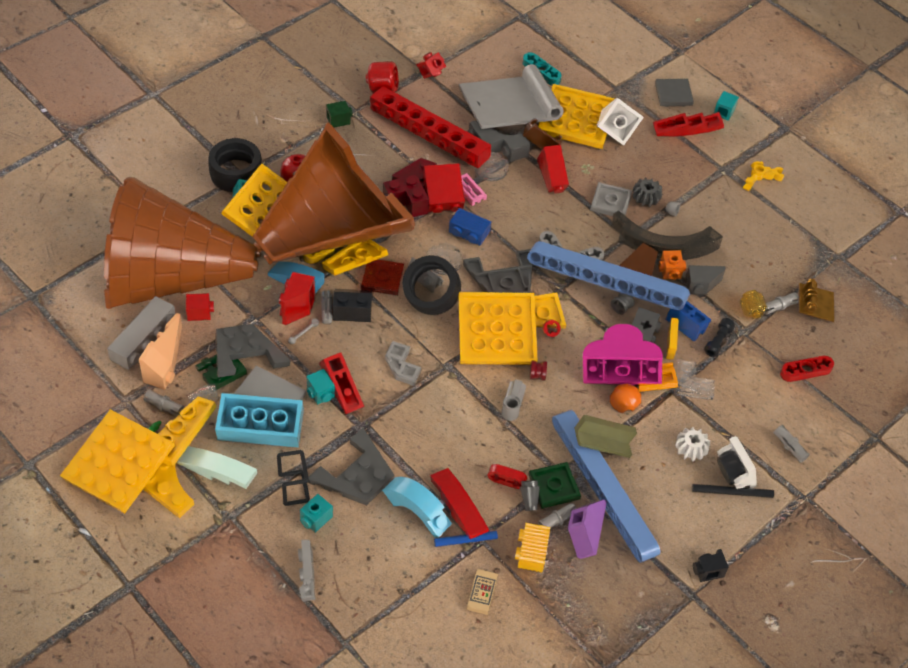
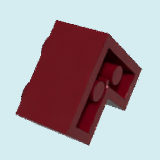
[383,174,429,217]

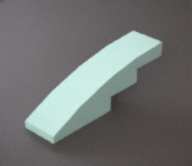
[177,446,257,489]

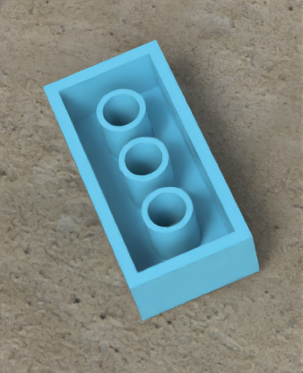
[215,393,304,448]

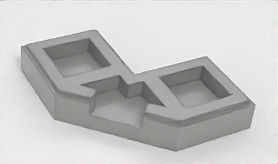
[385,341,421,386]

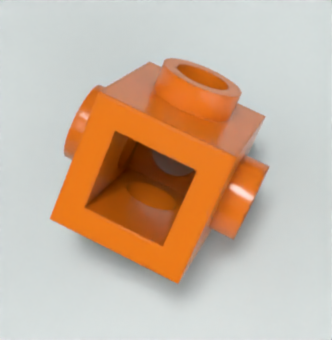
[658,250,686,280]

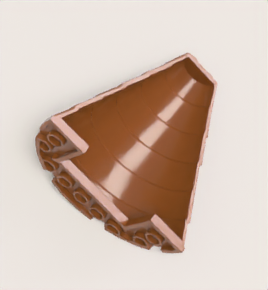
[253,122,415,265]
[104,177,261,309]

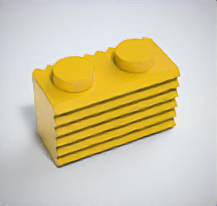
[515,522,551,573]

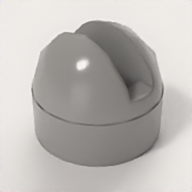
[666,201,680,217]

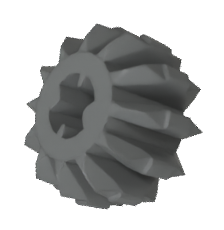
[633,177,663,207]

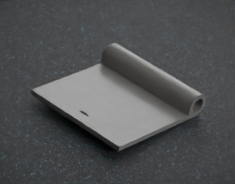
[459,64,564,129]

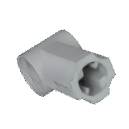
[501,380,526,421]

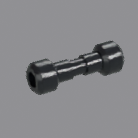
[704,318,735,357]

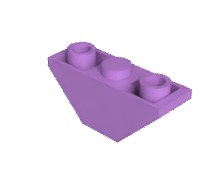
[568,500,607,559]

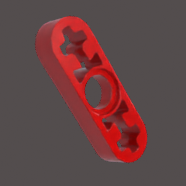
[780,355,834,382]

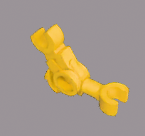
[743,161,784,191]

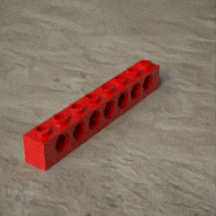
[370,86,491,169]

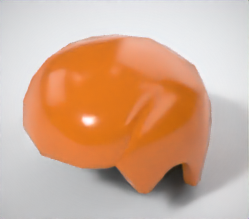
[610,383,641,413]

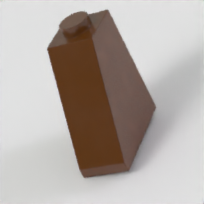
[619,243,658,276]

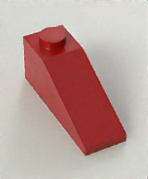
[319,352,364,414]

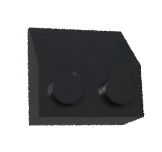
[333,289,373,322]

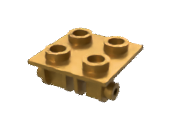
[799,279,834,322]

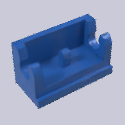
[665,301,711,341]

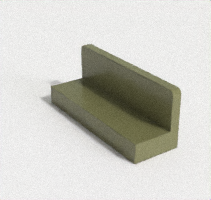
[574,415,637,458]

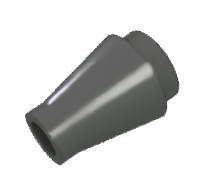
[520,480,540,511]

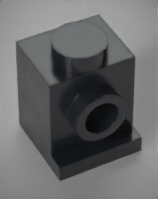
[693,549,729,582]

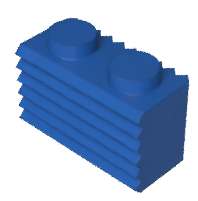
[449,208,492,246]

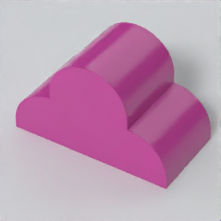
[583,324,663,385]

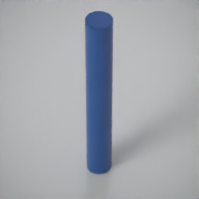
[434,531,498,547]

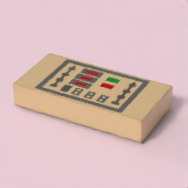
[467,569,498,615]

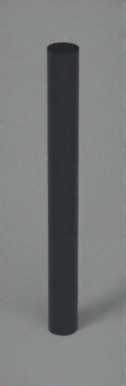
[692,484,774,498]

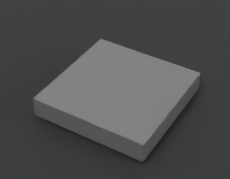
[590,182,632,219]

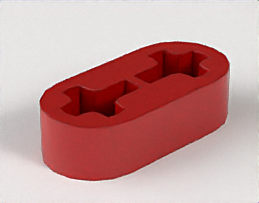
[487,464,527,489]

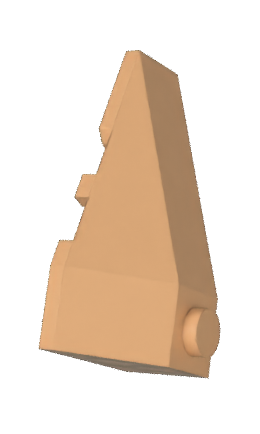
[139,313,182,390]

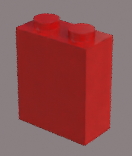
[423,163,465,213]

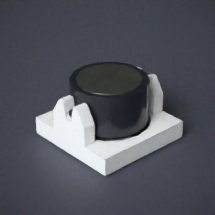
[717,436,757,489]

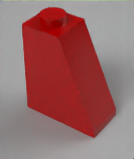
[537,145,569,194]

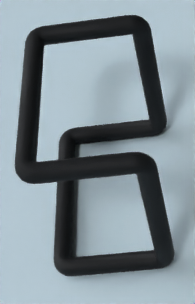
[277,450,310,506]

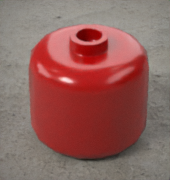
[366,61,399,94]

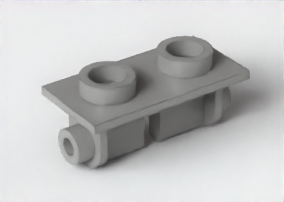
[408,257,444,293]

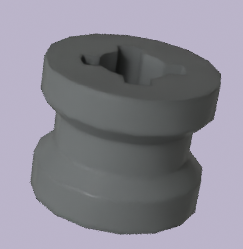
[611,293,635,315]

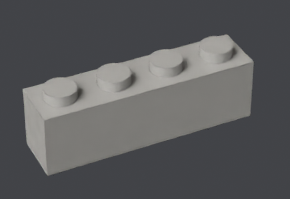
[107,296,175,370]

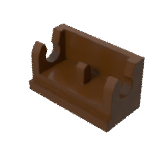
[523,118,562,149]

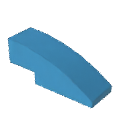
[268,261,324,293]

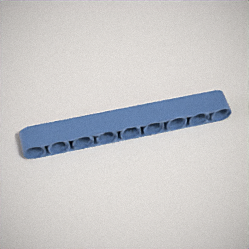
[527,241,690,310]
[552,410,660,563]

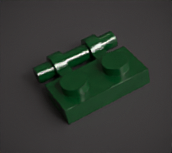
[195,354,247,392]

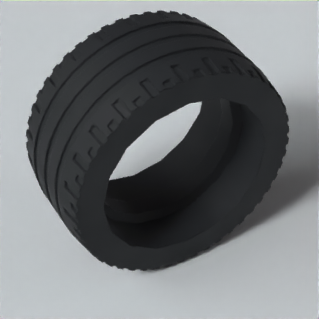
[208,138,262,192]
[402,255,461,315]

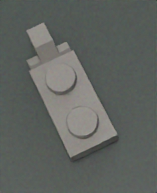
[298,540,316,602]

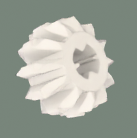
[675,427,710,462]

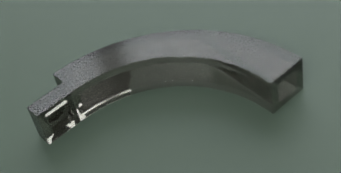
[611,210,723,260]

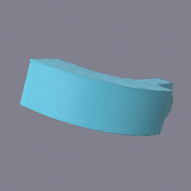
[382,477,452,538]

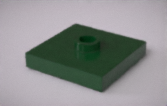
[528,462,581,509]

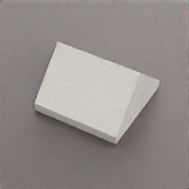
[597,98,644,145]

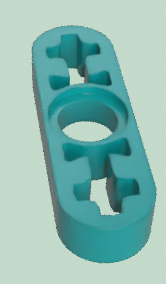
[523,52,561,86]

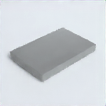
[234,366,306,400]

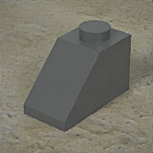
[686,265,726,295]

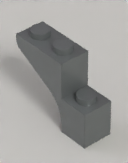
[468,121,530,162]

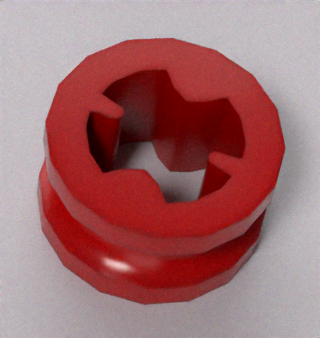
[543,319,561,337]

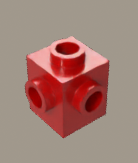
[416,52,447,79]

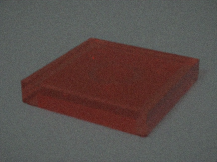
[361,259,404,296]

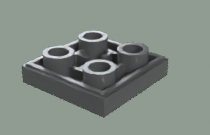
[655,78,694,107]

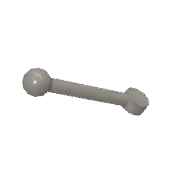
[288,319,319,344]

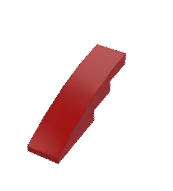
[653,112,724,137]
[430,468,489,539]

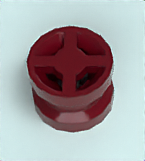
[530,360,547,381]

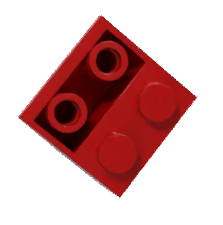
[279,272,315,325]

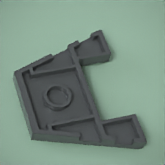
[463,249,532,293]
[215,324,291,377]
[308,428,395,506]

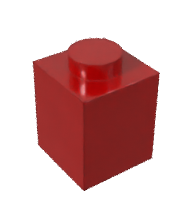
[186,293,214,321]

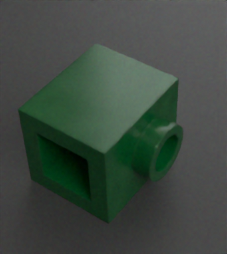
[326,100,353,128]

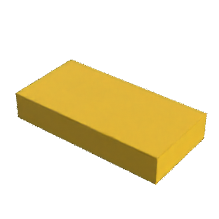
[666,318,679,360]

